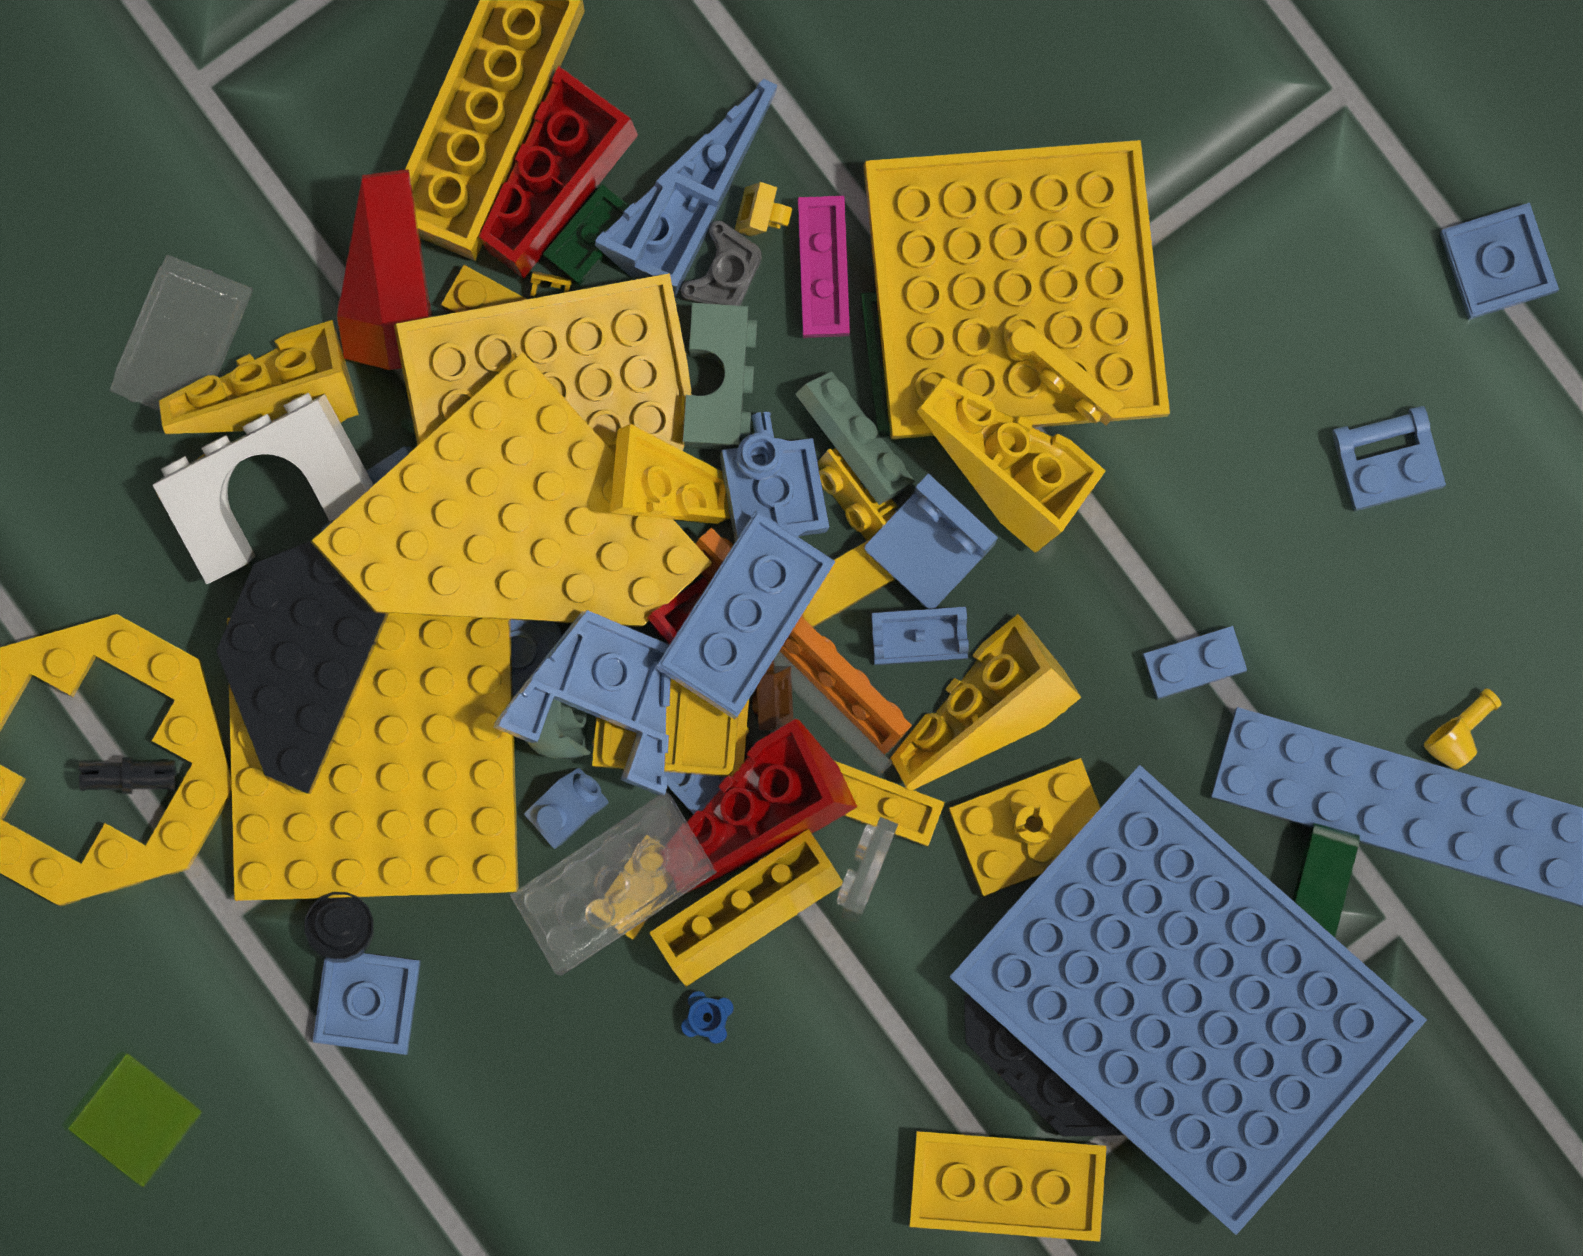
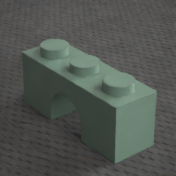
[683,303,757,451]

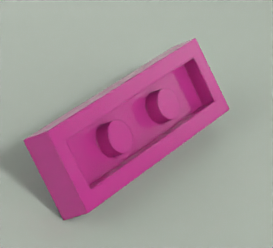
[798,196,850,338]

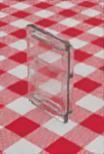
[110,255,253,411]

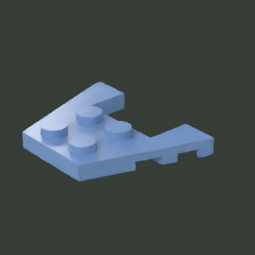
[493,610,671,795]

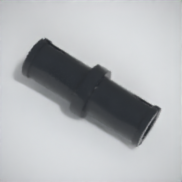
[79,757,176,794]

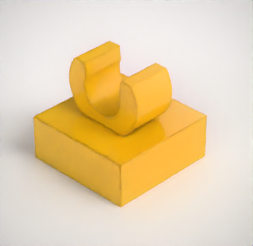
[735,182,792,237]

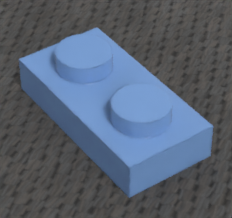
[1142,626,1247,700]

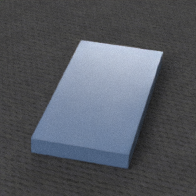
[655,510,835,719]

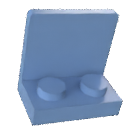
[865,473,998,609]

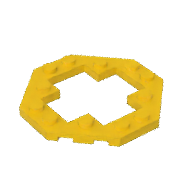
[0,614,232,906]

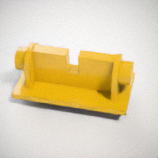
[817,448,898,541]

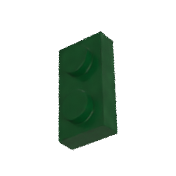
[543,184,629,287]

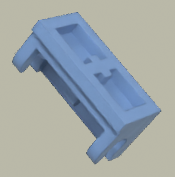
[871,607,969,665]

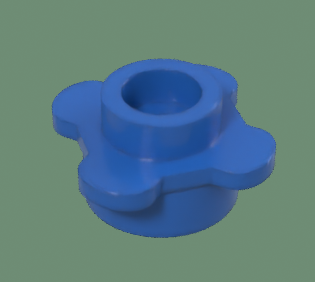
[681,991,734,1044]

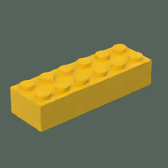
[405,0,585,261]

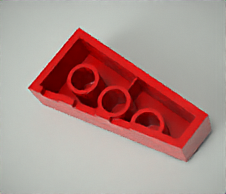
[479,66,638,279]

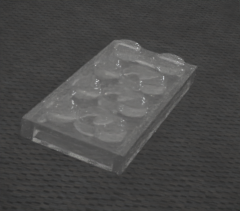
[510,792,717,976]
[836,817,898,924]

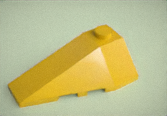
[159,320,359,434]
[916,378,1106,553]
[890,614,1081,791]

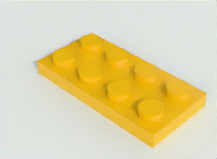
[909,1131,1107,1242]

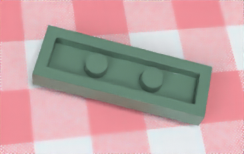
[796,371,915,505]

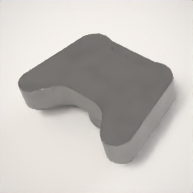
[681,221,762,306]

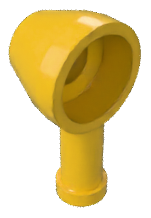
[1424,688,1502,770]

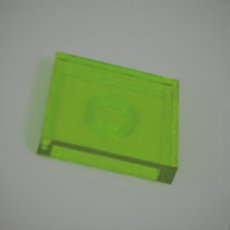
[68,1053,203,1187]

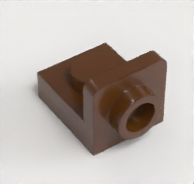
[752,660,794,730]

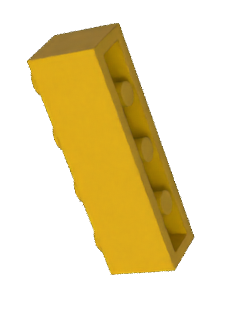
[649,829,844,987]

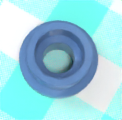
[736,433,784,480]

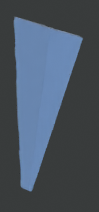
[595,79,777,298]

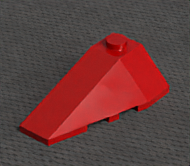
[337,169,432,370]
[662,719,858,894]

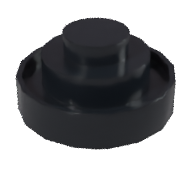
[304,892,374,963]

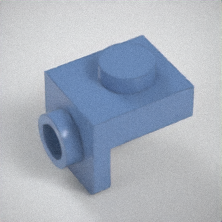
[524,768,609,849]

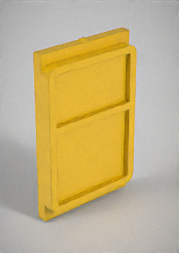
[592,678,749,777]

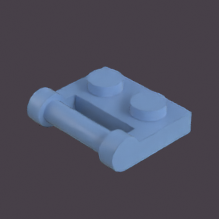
[1333,406,1446,511]

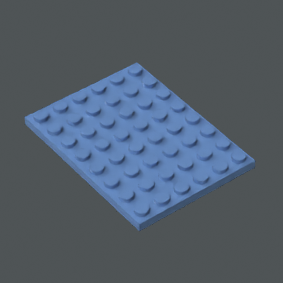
[950,765,1427,1235]

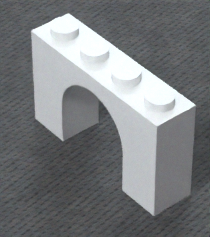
[153,393,373,584]

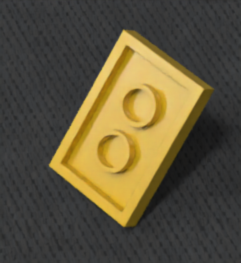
[949,758,1100,897]

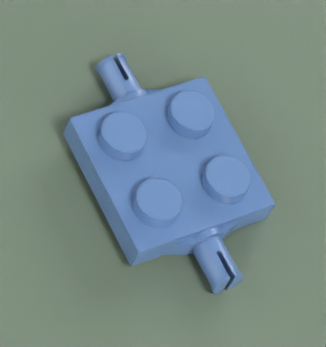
[719,412,829,542]

